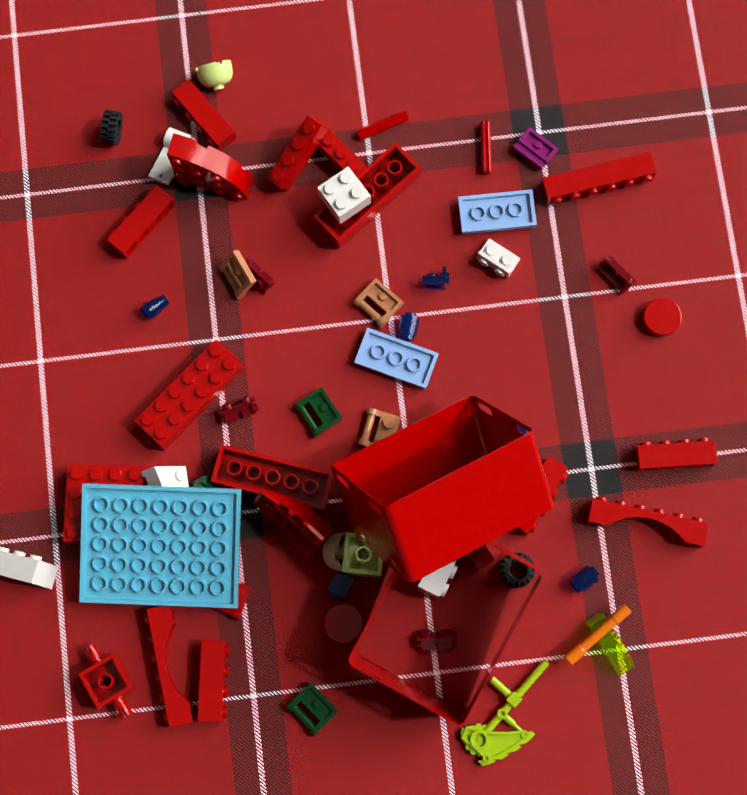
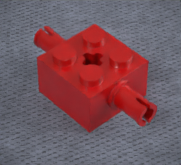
[78,643,136,720]

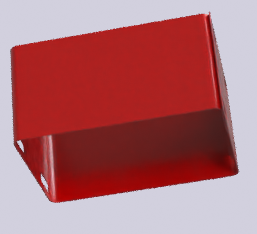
[330,396,554,582]
[349,541,542,728]

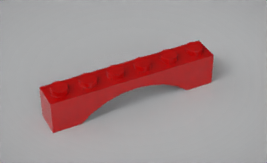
[586,496,709,548]
[145,606,195,728]

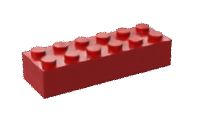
[313,142,421,249]
[134,339,245,451]
[211,444,334,513]

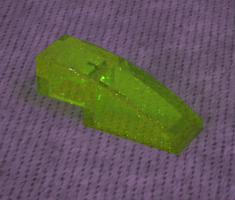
[584,612,635,676]

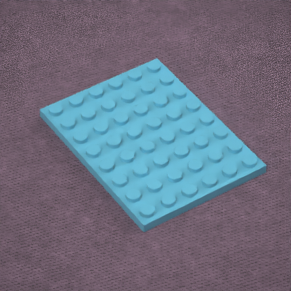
[79,483,242,608]

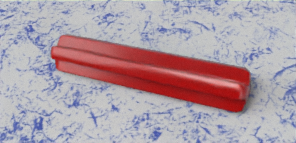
[357,111,409,140]
[480,121,492,174]

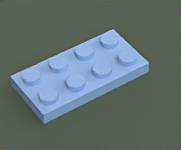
[458,189,537,235]
[354,328,439,390]

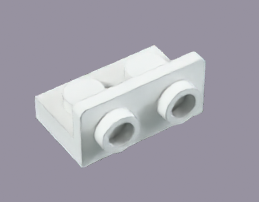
[477,238,521,278]

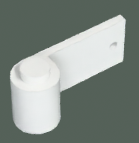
[148,127,192,186]

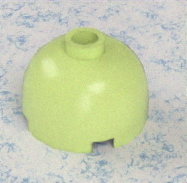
[195,60,233,91]

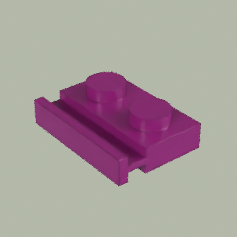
[512,127,559,171]

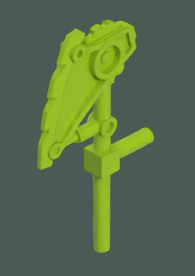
[460,659,549,766]

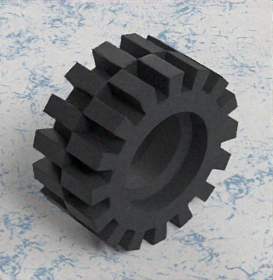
[100,110,123,145]
[499,552,535,588]

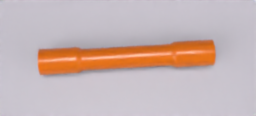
[564,604,632,665]

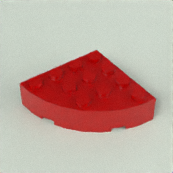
[167,133,254,200]
[63,464,148,545]

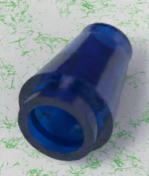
[140,295,170,320]

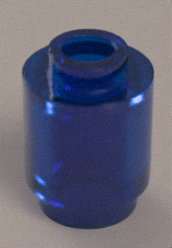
[398,312,420,341]
[569,565,600,594]

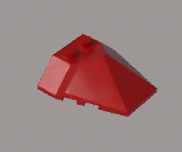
[254,488,333,562]

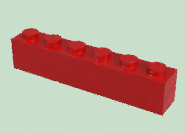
[541,152,657,205]

